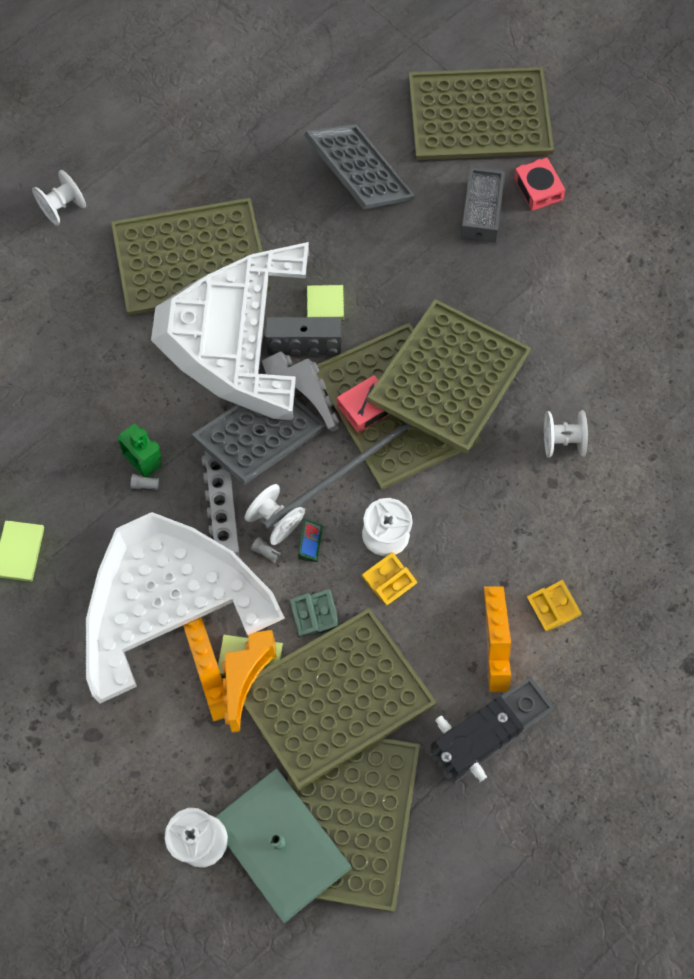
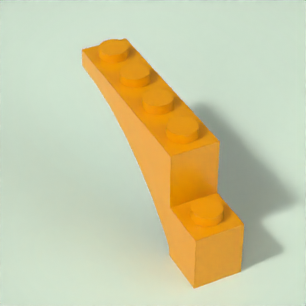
[484,586,511,692]
[183,617,228,722]
[222,630,277,732]

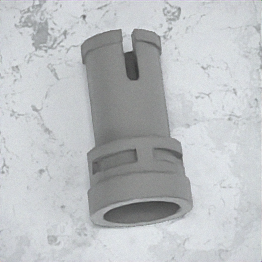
[131,474,159,490]
[251,537,281,563]

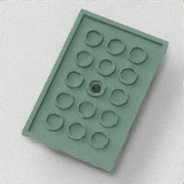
[215,768,352,923]

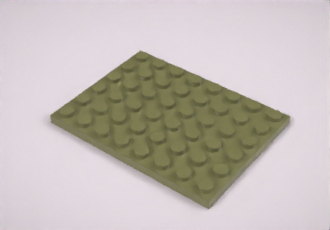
[408,67,554,160]
[111,198,271,316]
[366,299,532,454]
[317,323,481,490]
[243,608,437,790]
[277,738,420,913]

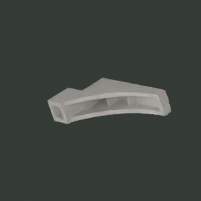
[261,352,340,432]

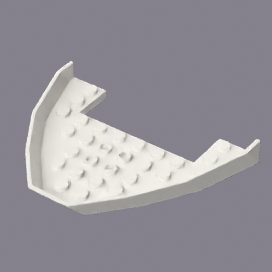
[151,242,309,420]
[86,512,285,703]

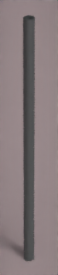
[262,422,412,529]

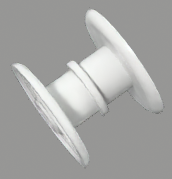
[32,170,86,226]
[544,410,588,458]
[245,484,305,545]
[362,498,413,557]
[165,808,228,868]

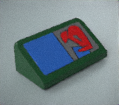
[298,519,323,562]

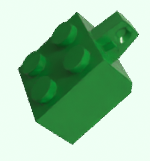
[117,423,163,477]

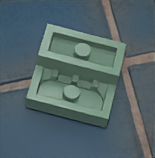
[290,589,340,637]

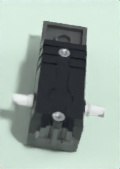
[430,676,555,784]

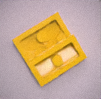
[361,552,418,606]
[527,579,582,631]

